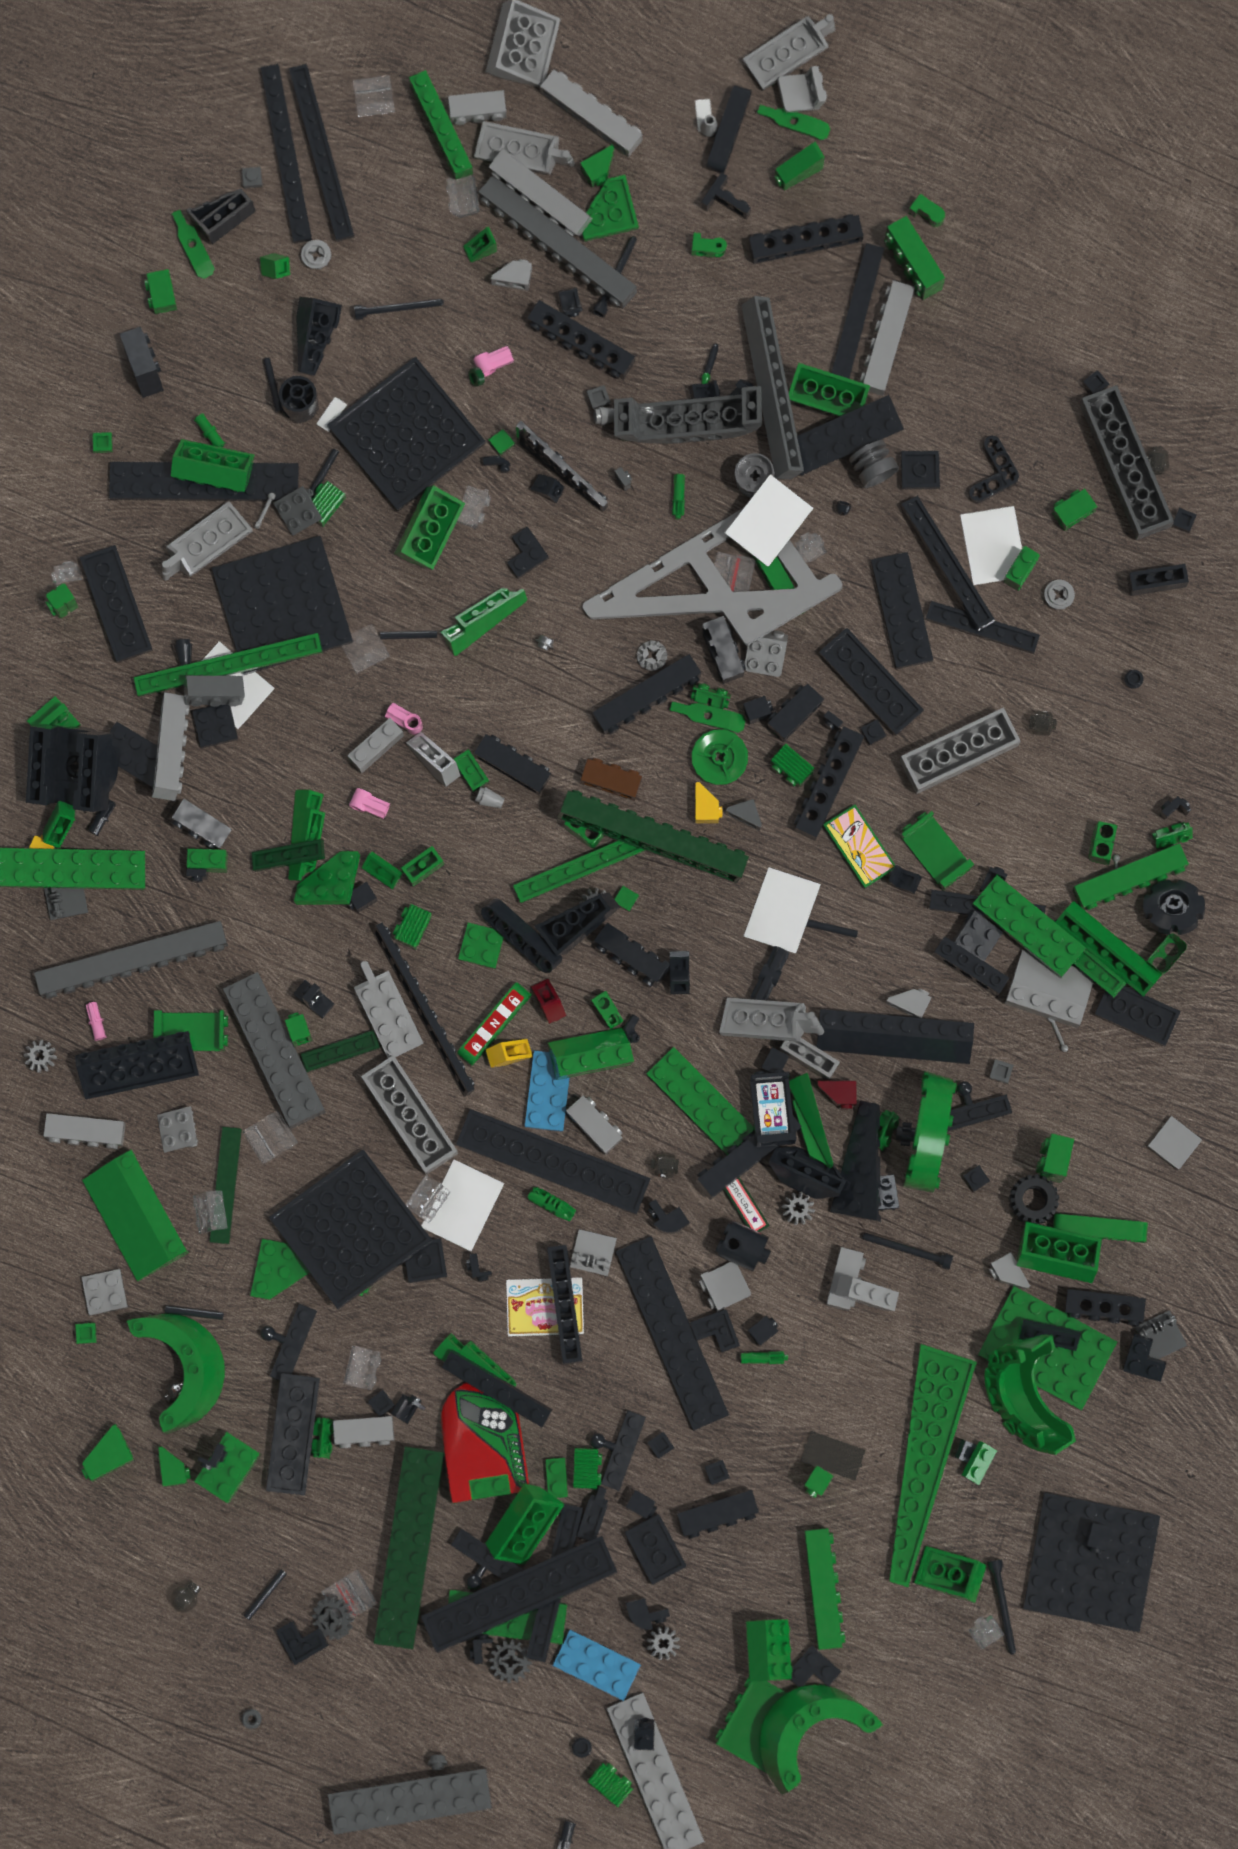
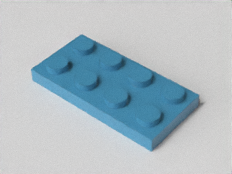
[525,1051,570,1132]
[553,1630,641,1701]

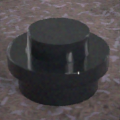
[1124,670,1144,689]
[572,1738,592,1758]

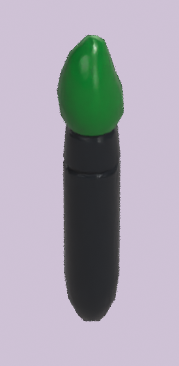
[702,343,719,384]

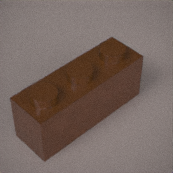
[581,758,642,801]

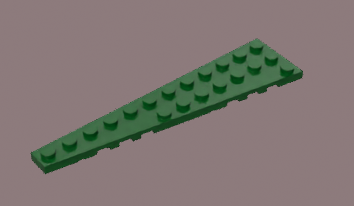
[889,1344,977,1588]

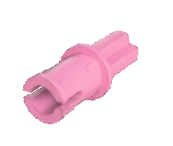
[86,1002,107,1041]

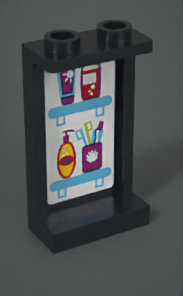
[749,1070,797,1147]

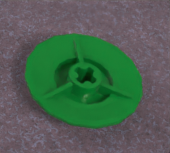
[692,729,748,785]

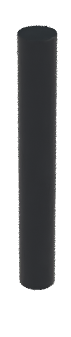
[263,358,283,413]
[310,448,339,499]
[380,631,438,639]
[806,919,858,938]
[165,1305,224,1320]
[243,1569,287,1621]

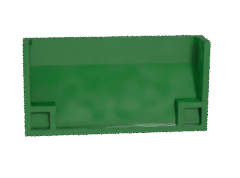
[82,1150,189,1282]

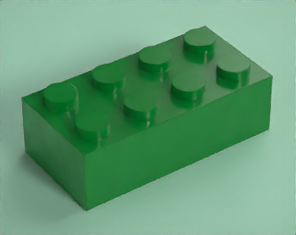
[884,215,945,300]
[1016,1222,1102,1283]

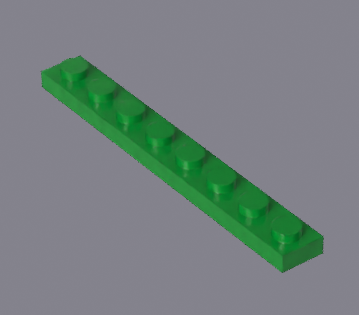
[513,841,646,904]

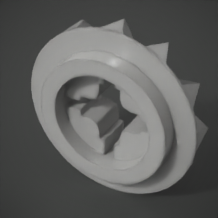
[301,240,331,270]
[1044,580,1075,610]
[637,640,667,670]

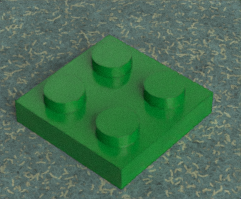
[458,922,504,970]

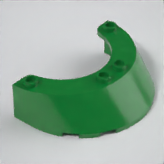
[903,1071,957,1193]
[127,1314,225,1434]
[984,1335,1076,1455]
[760,1685,883,1795]

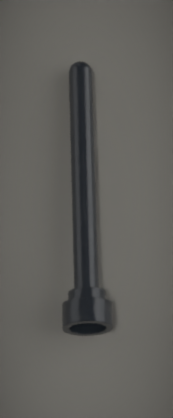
[591,236,637,318]
[354,299,444,320]
[862,1233,954,1270]
[987,1559,1016,1655]

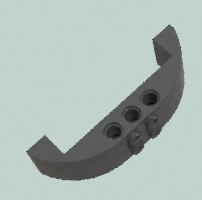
[614,386,762,444]

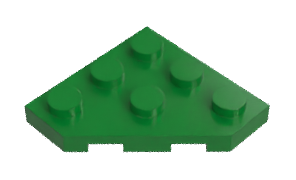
[582,175,639,242]
[294,851,360,905]
[250,1239,310,1300]

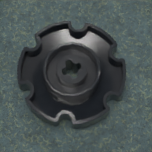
[1143,880,1205,935]

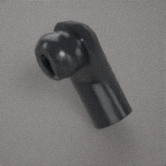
[483,455,511,473]

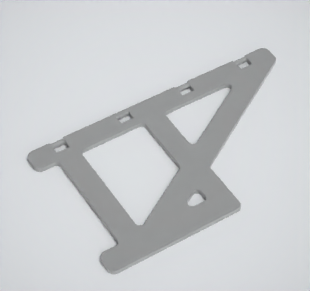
[583,507,843,645]

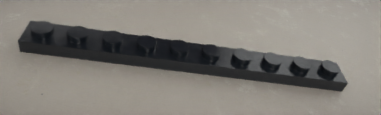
[261,64,312,244]
[289,64,354,242]
[372,922,475,1097]

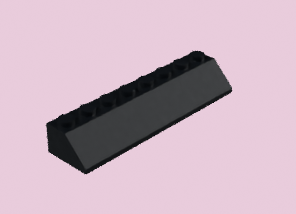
[817,1009,975,1064]

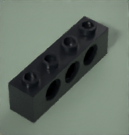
[933,936,1009,997]
[1065,1289,1146,1326]

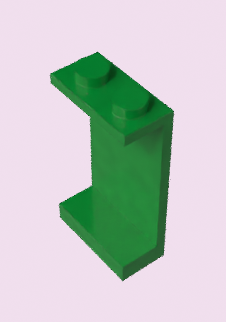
[901,811,974,891]
[154,1010,229,1051]

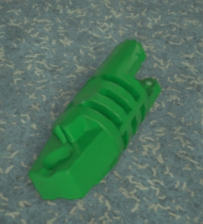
[528,1186,576,1222]

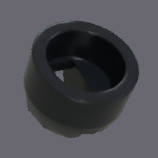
[836,500,852,516]

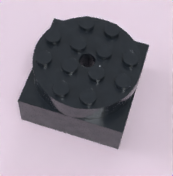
[26,724,118,812]

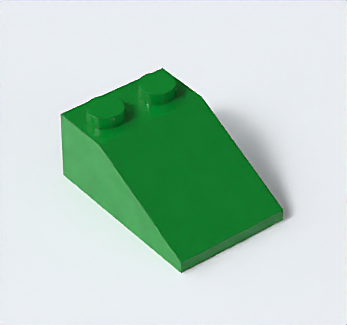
[914,1546,987,1603]

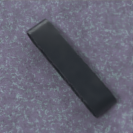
[706,85,752,173]
[481,898,562,973]

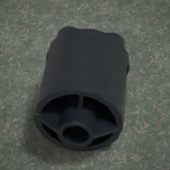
[279,376,319,424]
[715,1221,771,1272]

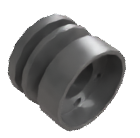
[849,440,899,488]
[735,453,775,498]

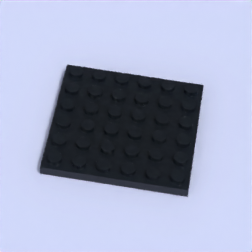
[327,357,486,511]
[212,535,353,675]
[269,1149,432,1310]
[1023,1492,1160,1633]

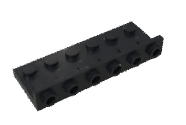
[75,1031,199,1100]

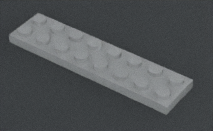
[607,1693,704,1849]

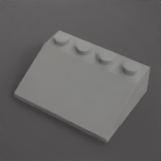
[486,0,560,87]
[1005,950,1093,1028]

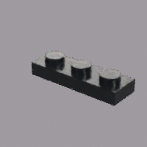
[1019,1319,1081,1351]

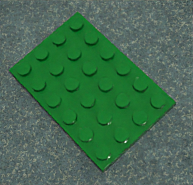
[978,1286,1117,1411]

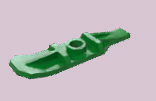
[757,105,830,140]
[172,210,215,279]
[670,701,746,733]

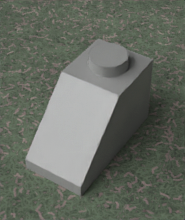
[491,259,532,291]
[886,989,932,1018]
[989,1252,1030,1290]

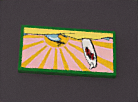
[823,805,895,889]

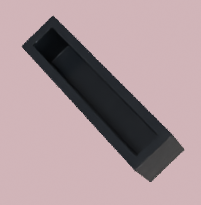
[474,734,551,796]
[677,1490,759,1539]

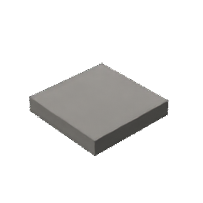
[1147,1116,1202,1170]

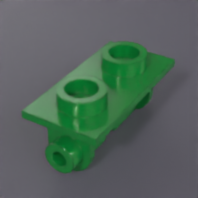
[691,683,731,709]
[1152,822,1193,850]
[878,1110,900,1152]
[311,1418,334,1459]

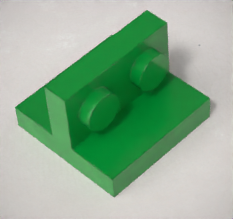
[27,696,81,728]

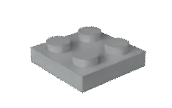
[82,1269,128,1316]

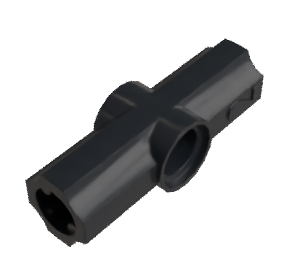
[750,946,790,1000]

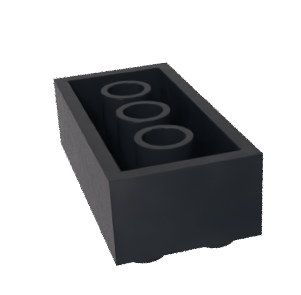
[109,722,183,790]

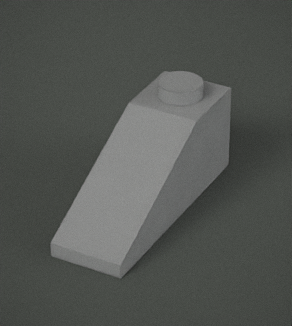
[406,732,460,787]

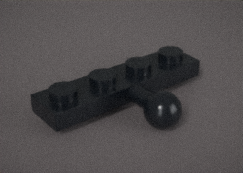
[947,1081,1012,1132]
[260,1304,317,1381]
[590,1410,646,1491]
[451,1529,524,1590]

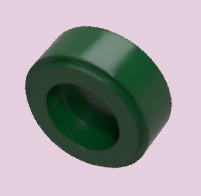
[468,367,485,387]

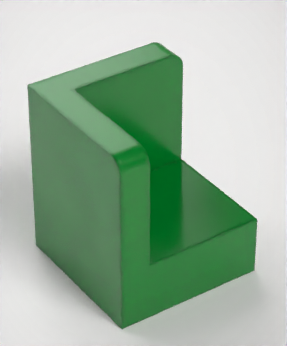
[260,253,290,279]

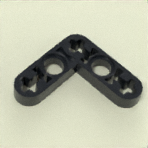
[969,435,1019,503]

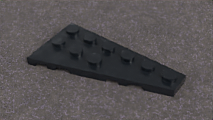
[516,421,608,512]
[830,1101,881,1222]

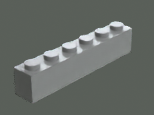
[540,70,642,158]
[489,149,593,236]
[860,281,915,396]
[152,692,190,801]

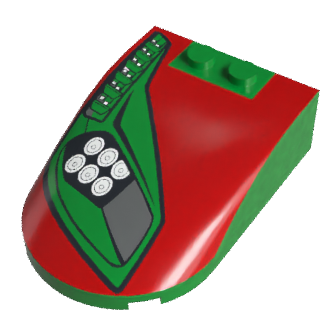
[441,1383,529,1504]

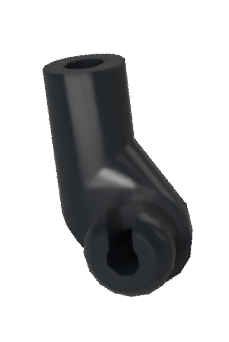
[623,1014,640,1043]

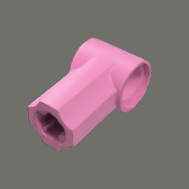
[473,346,514,377]
[385,703,423,735]
[349,788,390,819]

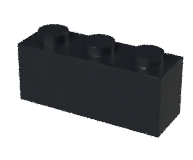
[1127,564,1189,596]
[767,684,824,743]

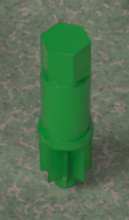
[672,474,685,519]
[741,1351,788,1365]

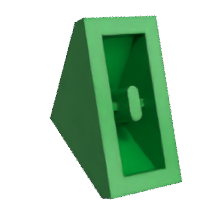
[463,227,497,262]

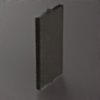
[800,1431,866,1481]

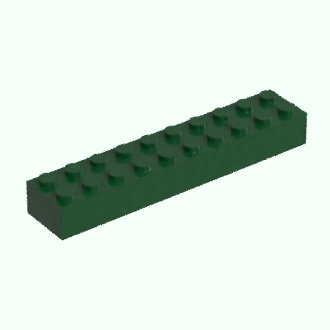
[557,790,749,883]
[374,1447,444,1650]

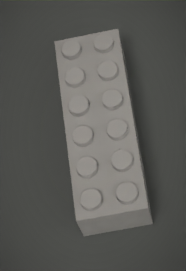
[900,708,1021,794]
[361,1055,458,1175]

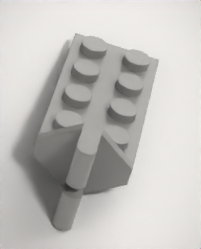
[743,14,835,90]
[474,121,575,174]
[162,501,253,581]
[354,961,424,1058]
[720,998,824,1042]

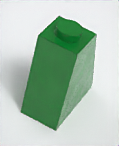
[774,141,825,191]
[81,1424,135,1482]

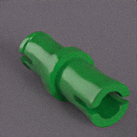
[194,413,226,447]

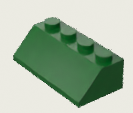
[789,363,870,416]
[171,439,255,492]
[394,485,465,570]
[547,1028,634,1080]
[485,1483,564,1565]

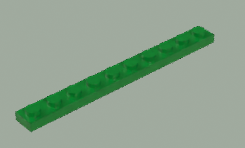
[134,633,323,697]

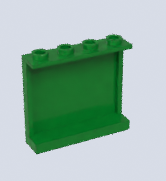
[715,1677,801,1773]

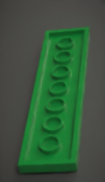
[0,848,145,890]

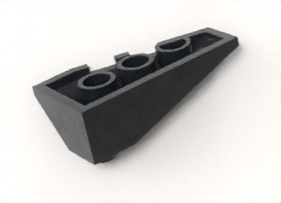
[296,296,342,376]

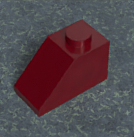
[531,979,567,1024]
[817,1081,857,1110]

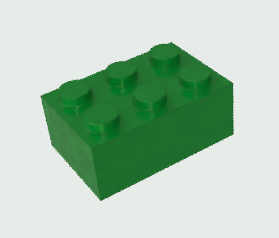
[1035,1134,1074,1183]
[194,1432,261,1504]
[746,1619,792,1682]

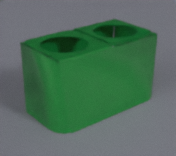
[1088,821,1118,866]
[564,822,604,848]
[1147,933,1187,976]

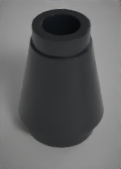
[174,639,192,666]

